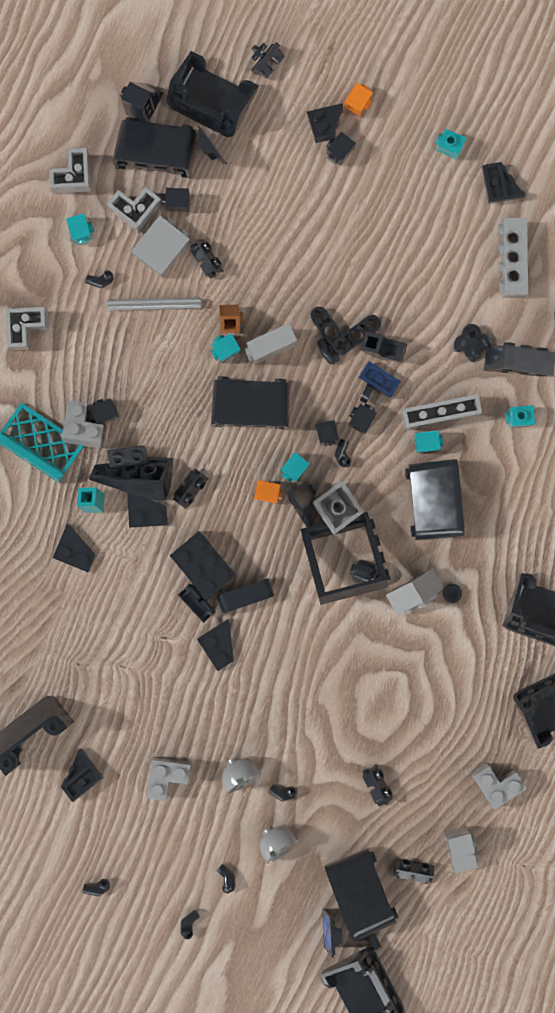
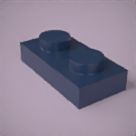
[358,361,401,398]

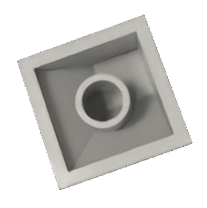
[312,481,364,534]

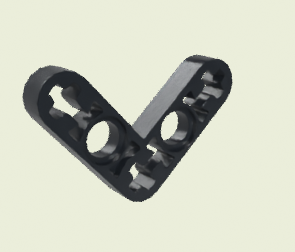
[310,307,381,355]

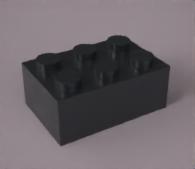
[169,531,237,600]

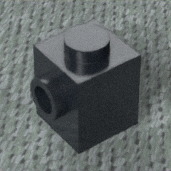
[326,131,356,165]
[162,188,190,212]
[88,398,120,425]
[348,403,377,435]
[315,420,339,447]

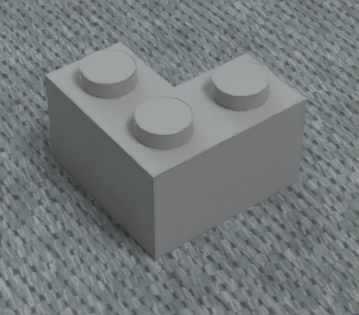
[49,148,91,194]
[107,187,162,233]
[6,307,49,350]
[62,400,104,449]
[386,568,444,615]
[147,757,192,801]
[470,763,527,810]
[443,826,480,874]

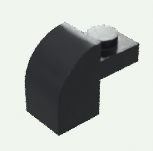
[360,331,407,363]

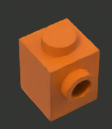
[344,83,374,117]
[254,480,283,504]

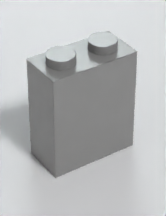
[131,215,191,278]
[245,323,297,365]

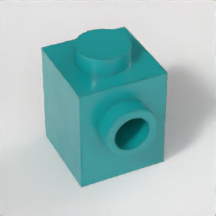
[435,129,467,160]
[66,213,95,245]
[211,333,241,363]
[505,405,535,428]
[414,430,443,453]
[281,452,310,483]
[77,487,105,513]

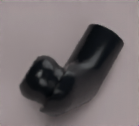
[85,270,114,288]
[317,339,340,365]
[334,439,352,468]
[268,784,297,802]
[216,864,236,894]
[82,879,110,897]
[180,909,200,940]
[359,933,381,950]

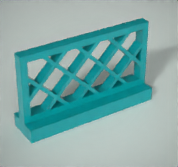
[0,403,84,484]

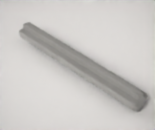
[107,297,202,311]

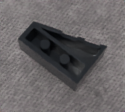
[120,82,164,122]
[484,342,555,377]

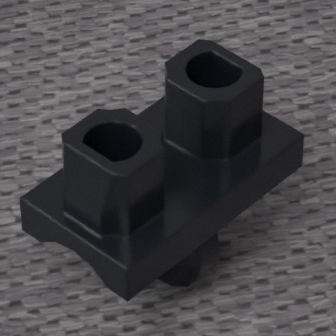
[251,42,285,78]

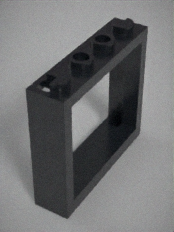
[300,512,391,605]

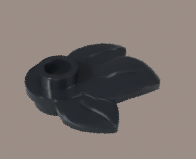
[454,324,492,362]

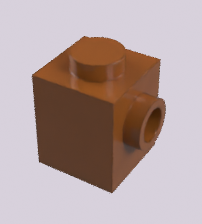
[219,304,243,333]

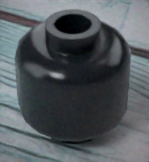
[350,559,379,584]

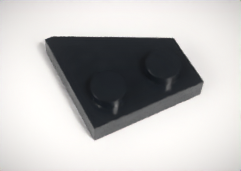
[307,103,343,143]
[481,162,525,204]
[127,493,168,528]
[53,524,96,572]
[197,619,234,671]
[61,748,104,802]

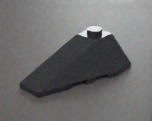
[89,457,173,501]
[286,482,316,527]

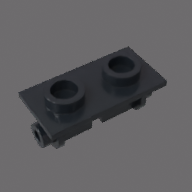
[190,239,224,279]
[107,445,148,468]
[173,469,209,509]
[178,584,216,623]
[362,764,393,807]
[394,858,434,884]

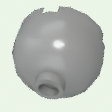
[222,757,261,794]
[259,826,299,864]

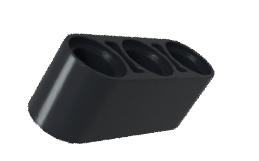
[216,578,275,614]

